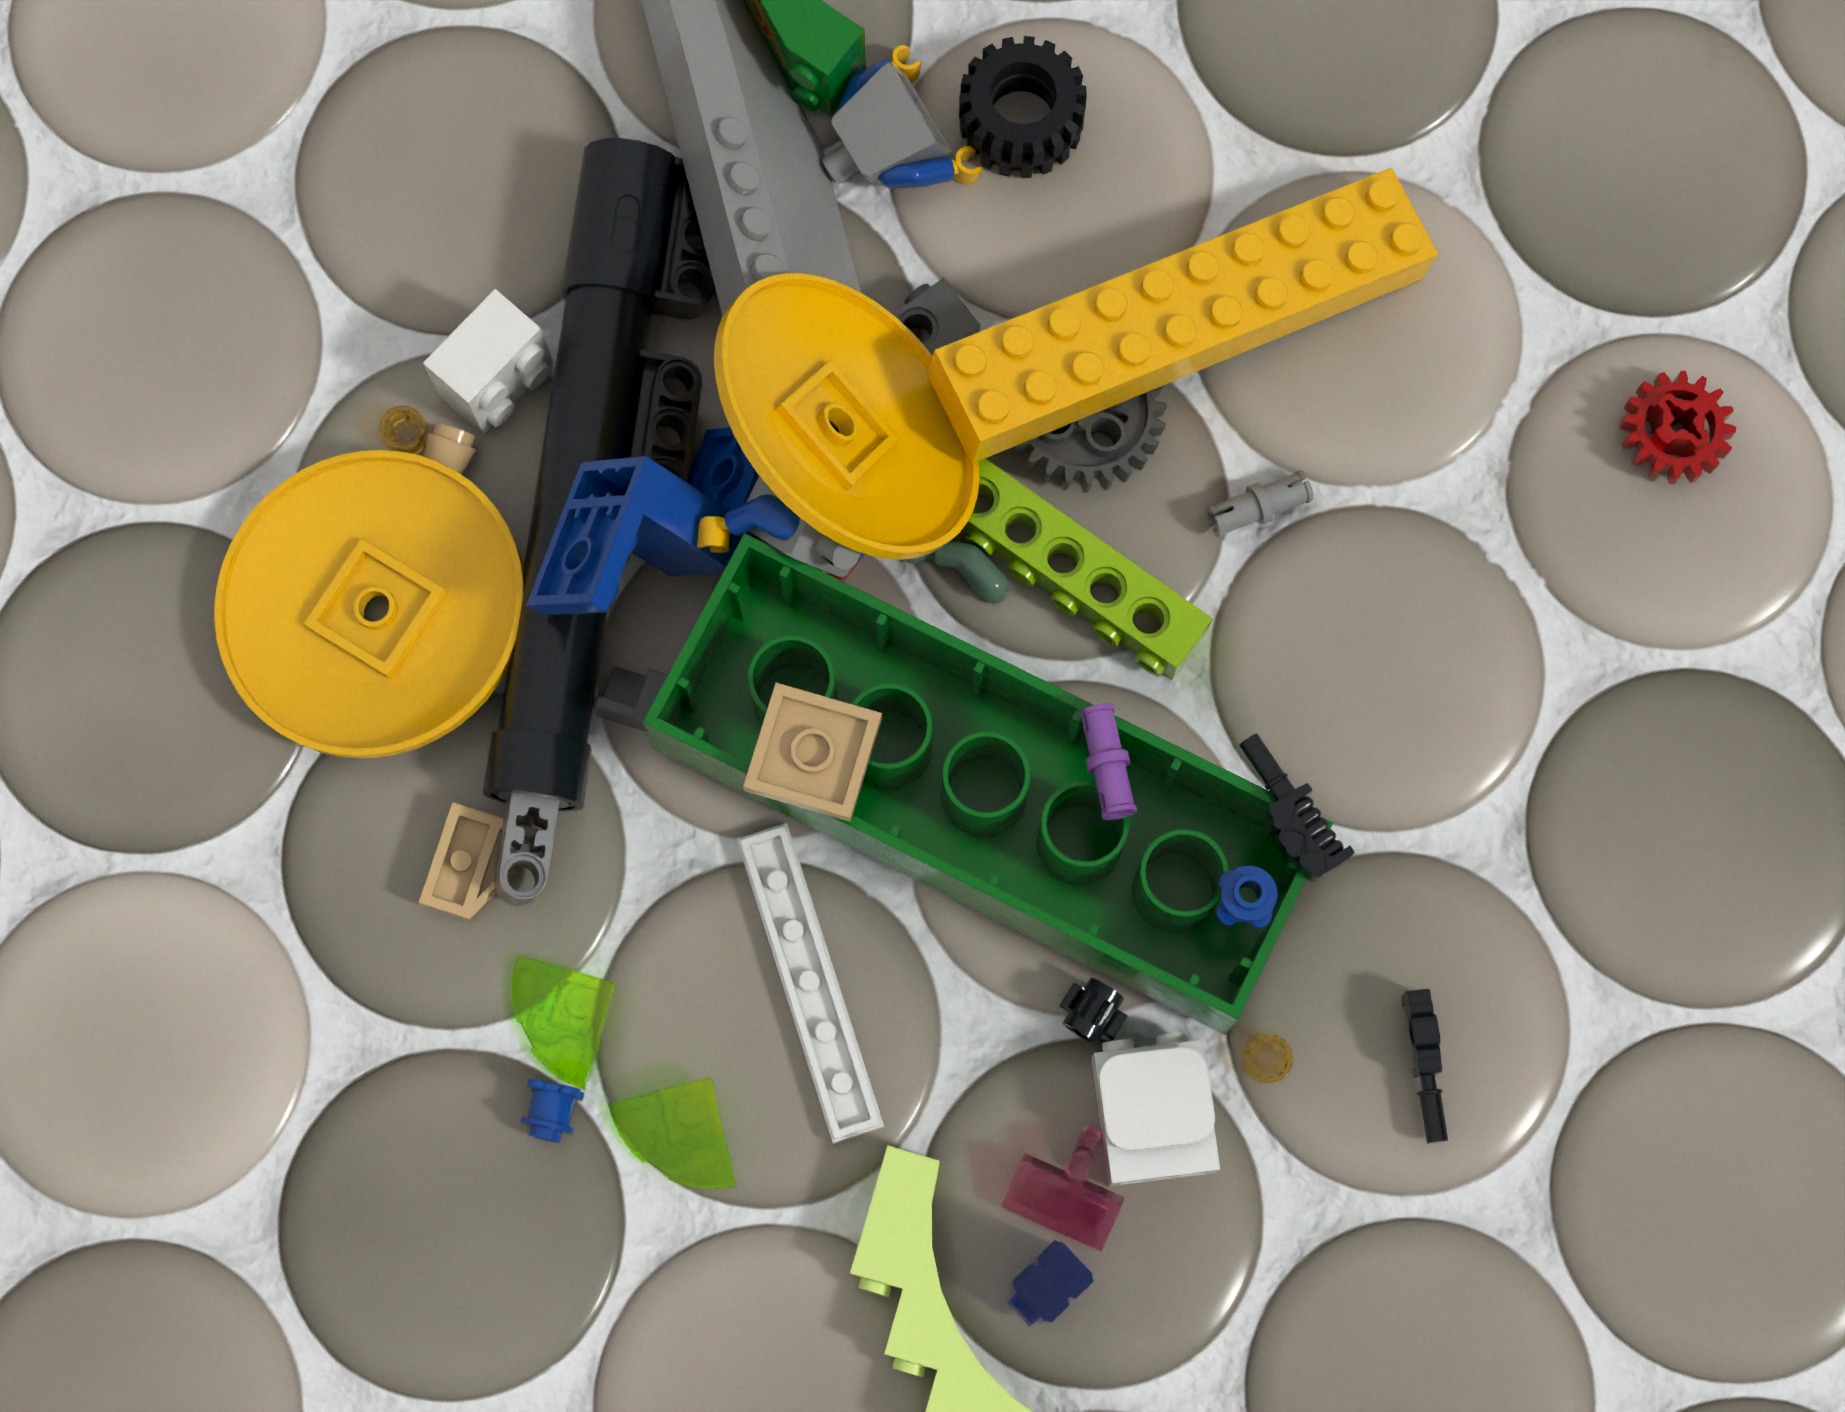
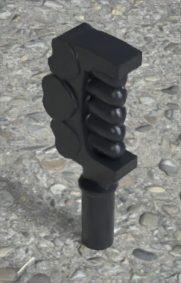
[1239,733,1355,882]
[1401,988,1449,1144]

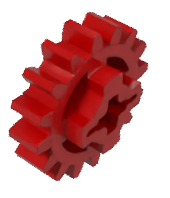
[1619,371,1736,484]

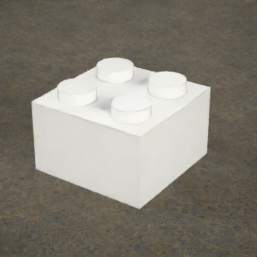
[423,289,553,435]

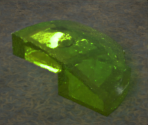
[512,956,617,1090]
[608,1077,737,1189]

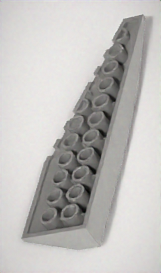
[641,0,862,316]

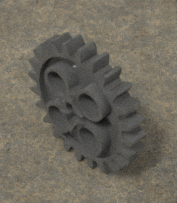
[1011,386,1167,493]

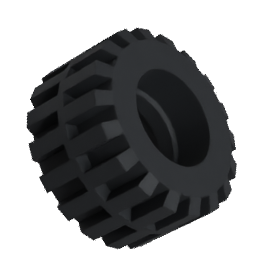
[959,36,1087,178]

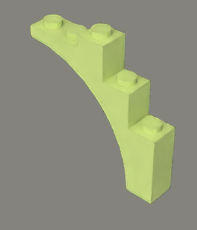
[850,1145,1033,1412]

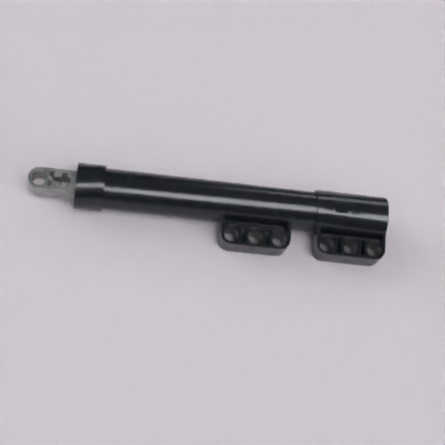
[483,138,715,906]

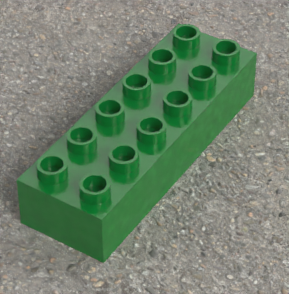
[643,533,1333,1035]

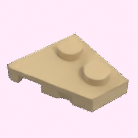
[418,802,538,921]

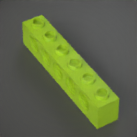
[961,459,1213,680]

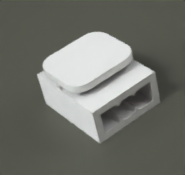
[1091,1032,1220,1187]

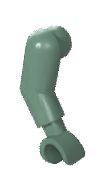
[904,541,1008,604]

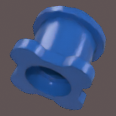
[1216,865,1278,929]
[520,1078,585,1143]

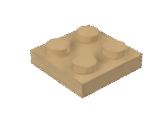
[743,683,882,822]

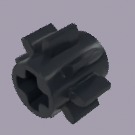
[1059,978,1127,1045]

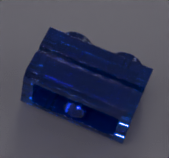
[1007,1240,1094,1327]

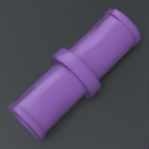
[1079,703,1137,820]

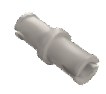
[1205,470,1313,538]

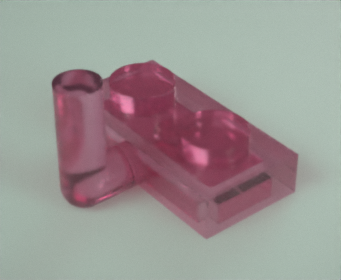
[1002,1126,1125,1251]

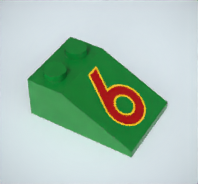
[744,0,866,117]

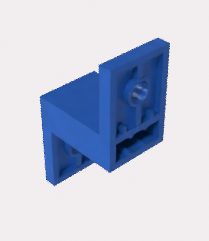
[526,427,759,615]

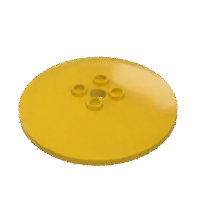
[714,273,979,560]
[214,450,524,759]

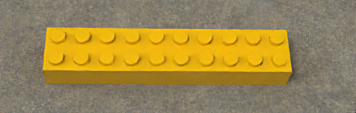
[927,167,1439,464]

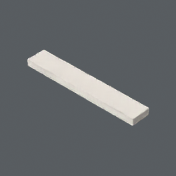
[737,823,884,1144]

